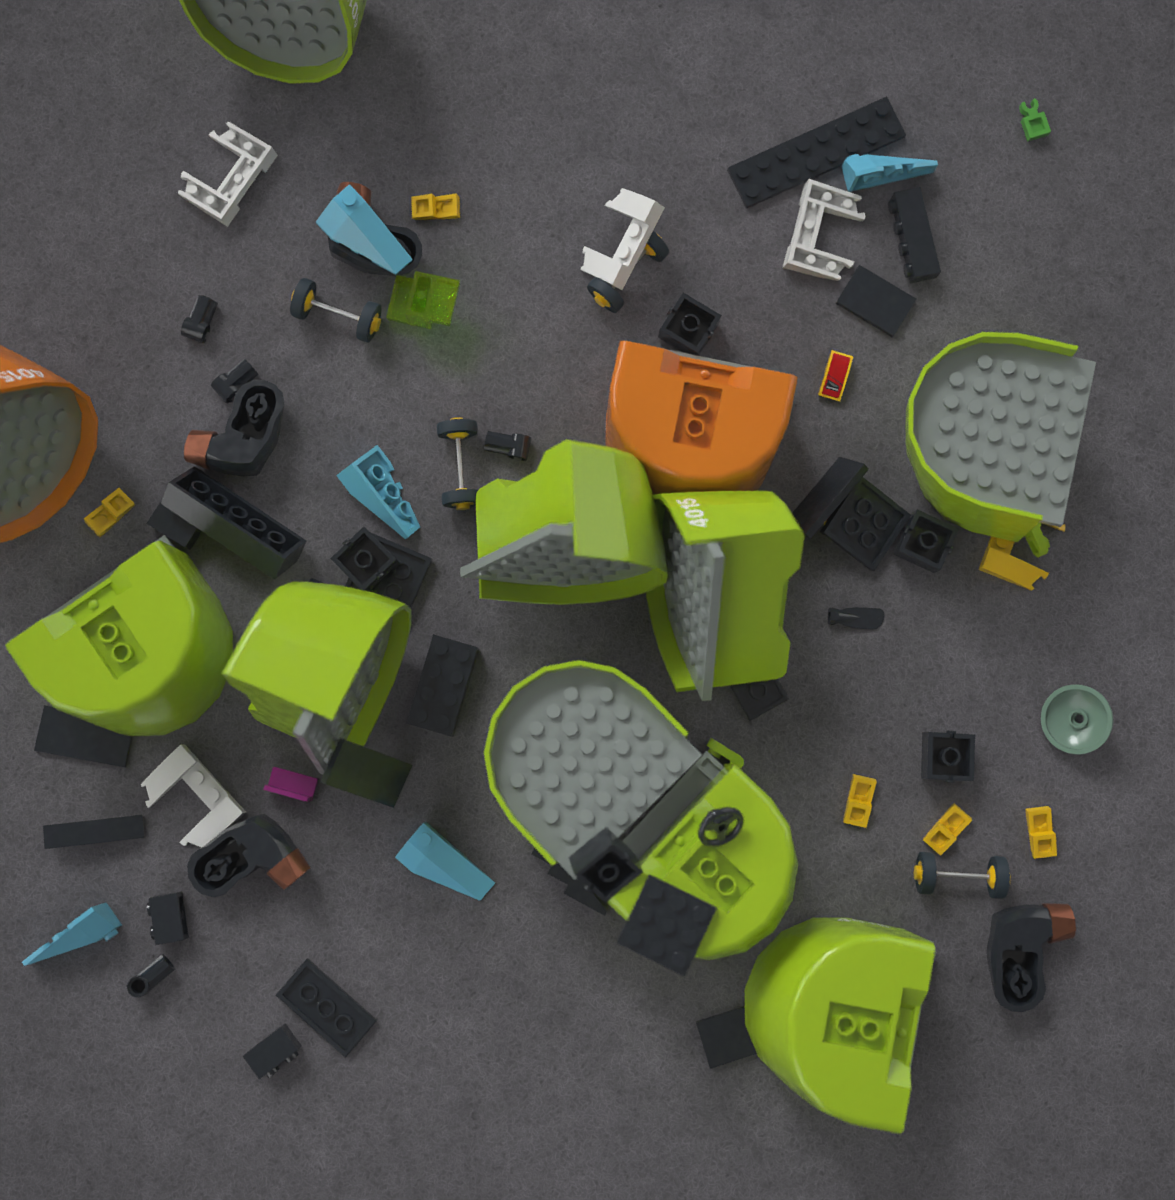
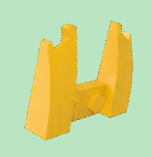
[978,523,1066,591]

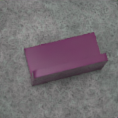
[263,767,319,802]

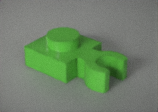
[1019,99,1051,142]

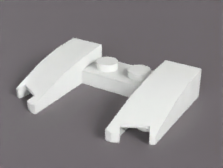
[178,122,278,227]
[783,179,865,281]
[581,188,665,290]
[141,744,246,848]

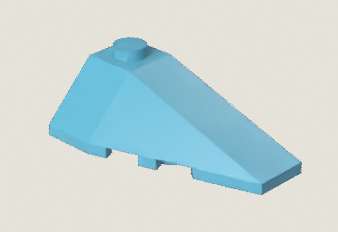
[841,154,938,192]
[316,184,413,275]
[336,445,420,539]
[395,822,495,901]
[22,903,122,966]

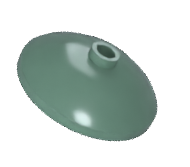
[1041,685,1113,754]

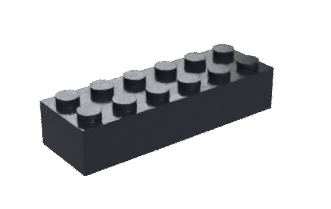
[161,466,307,579]

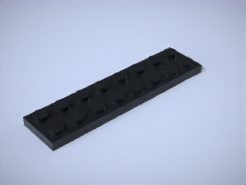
[727,96,906,209]

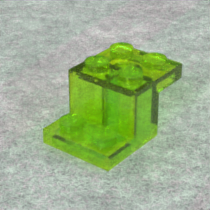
[386,271,460,329]

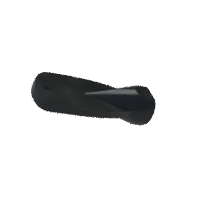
[827,607,884,630]

